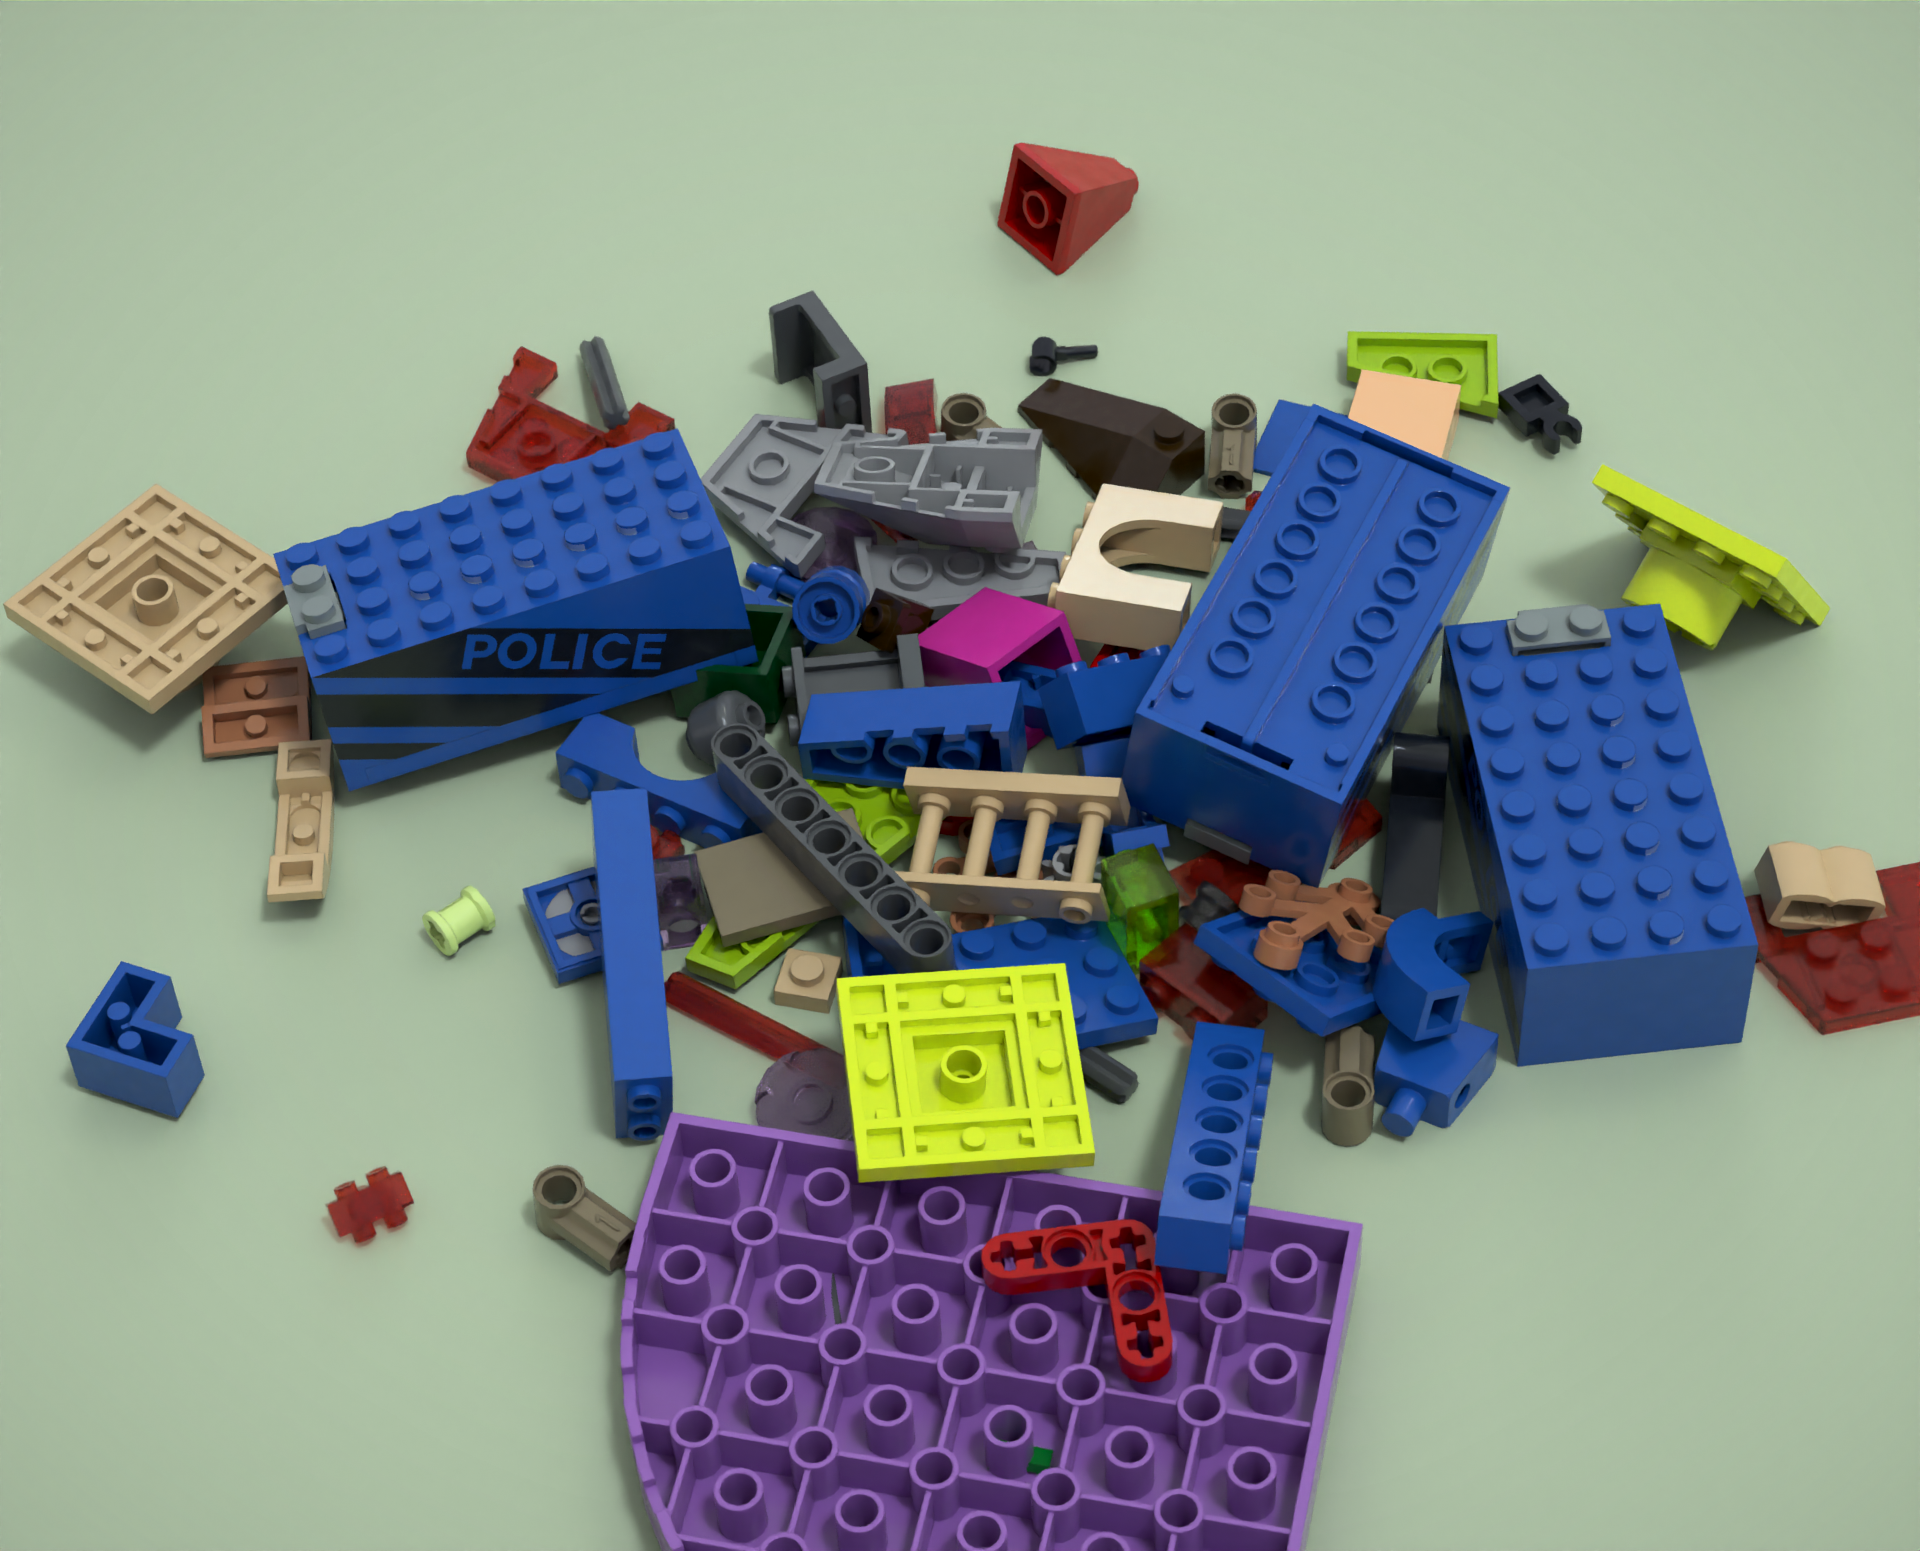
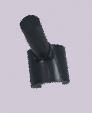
[1029,336,1098,376]

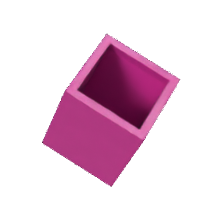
[918,587,1082,750]

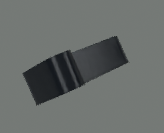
[1380,732,1450,921]

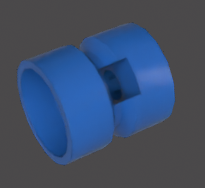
[792,566,870,644]

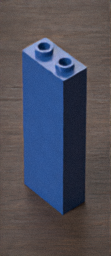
[591,788,673,1141]

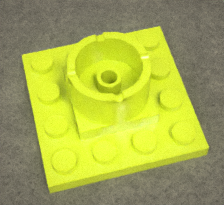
[1592,464,1831,651]
[836,963,1095,1183]

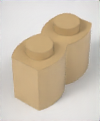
[1754,841,1886,934]

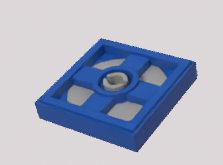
[522,867,664,984]

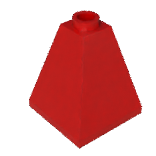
[997,142,1139,275]

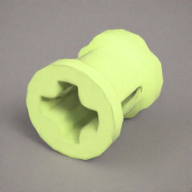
[422,885,496,956]

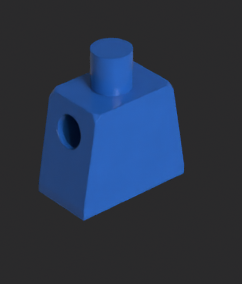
[1374,1020,1499,1137]

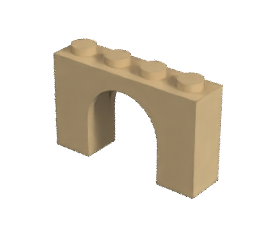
[1047,483,1223,650]

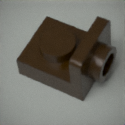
[856,588,935,654]

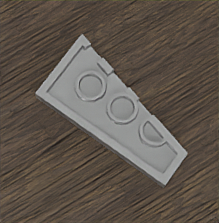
[854,536,1066,620]

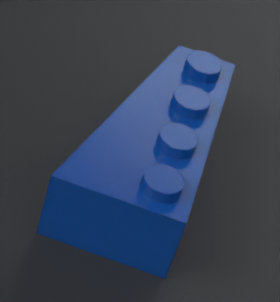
[798,681,1027,789]

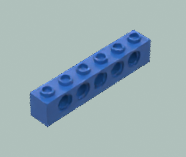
[1154,1021,1274,1274]

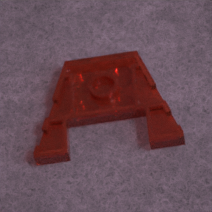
[466,346,676,482]
[1745,862,1920,1035]

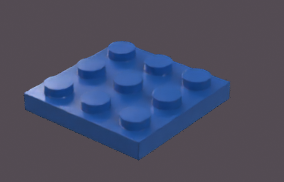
[1194,901,1382,1037]
[952,917,1159,1050]

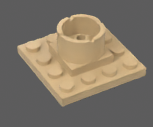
[3,484,288,715]

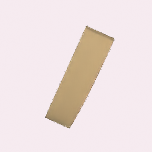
[267,739,335,902]

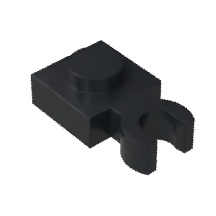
[1498,374,1582,455]

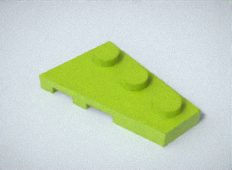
[1347,331,1498,418]

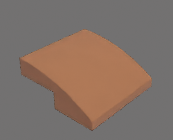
[201,656,312,758]

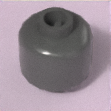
[686,690,765,767]

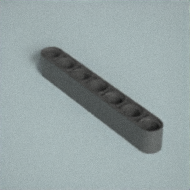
[711,723,956,974]

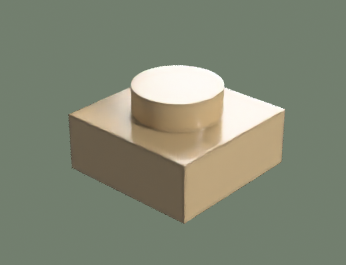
[774,948,843,1014]

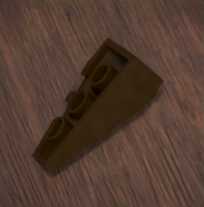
[1018,378,1205,500]

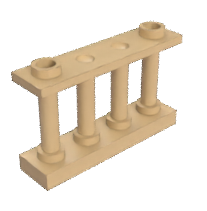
[895,767,1131,924]

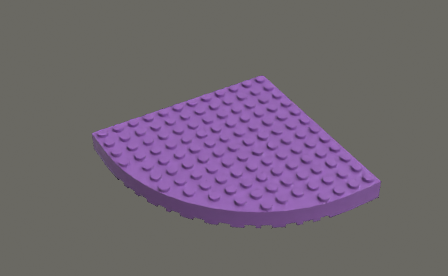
[620,1112,1363,1551]

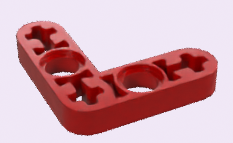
[981,1219,1173,1383]

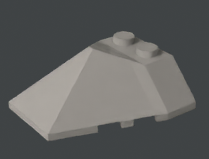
[814,428,1043,553]

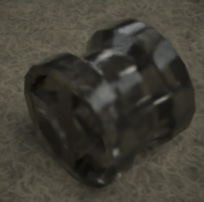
[1179,880,1241,937]

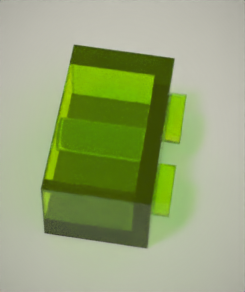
[1101,843,1179,975]

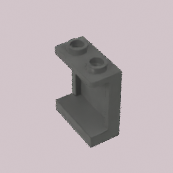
[769,290,872,433]
[781,633,925,747]

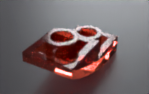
[885,378,940,445]

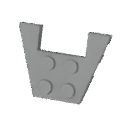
[701,414,909,578]

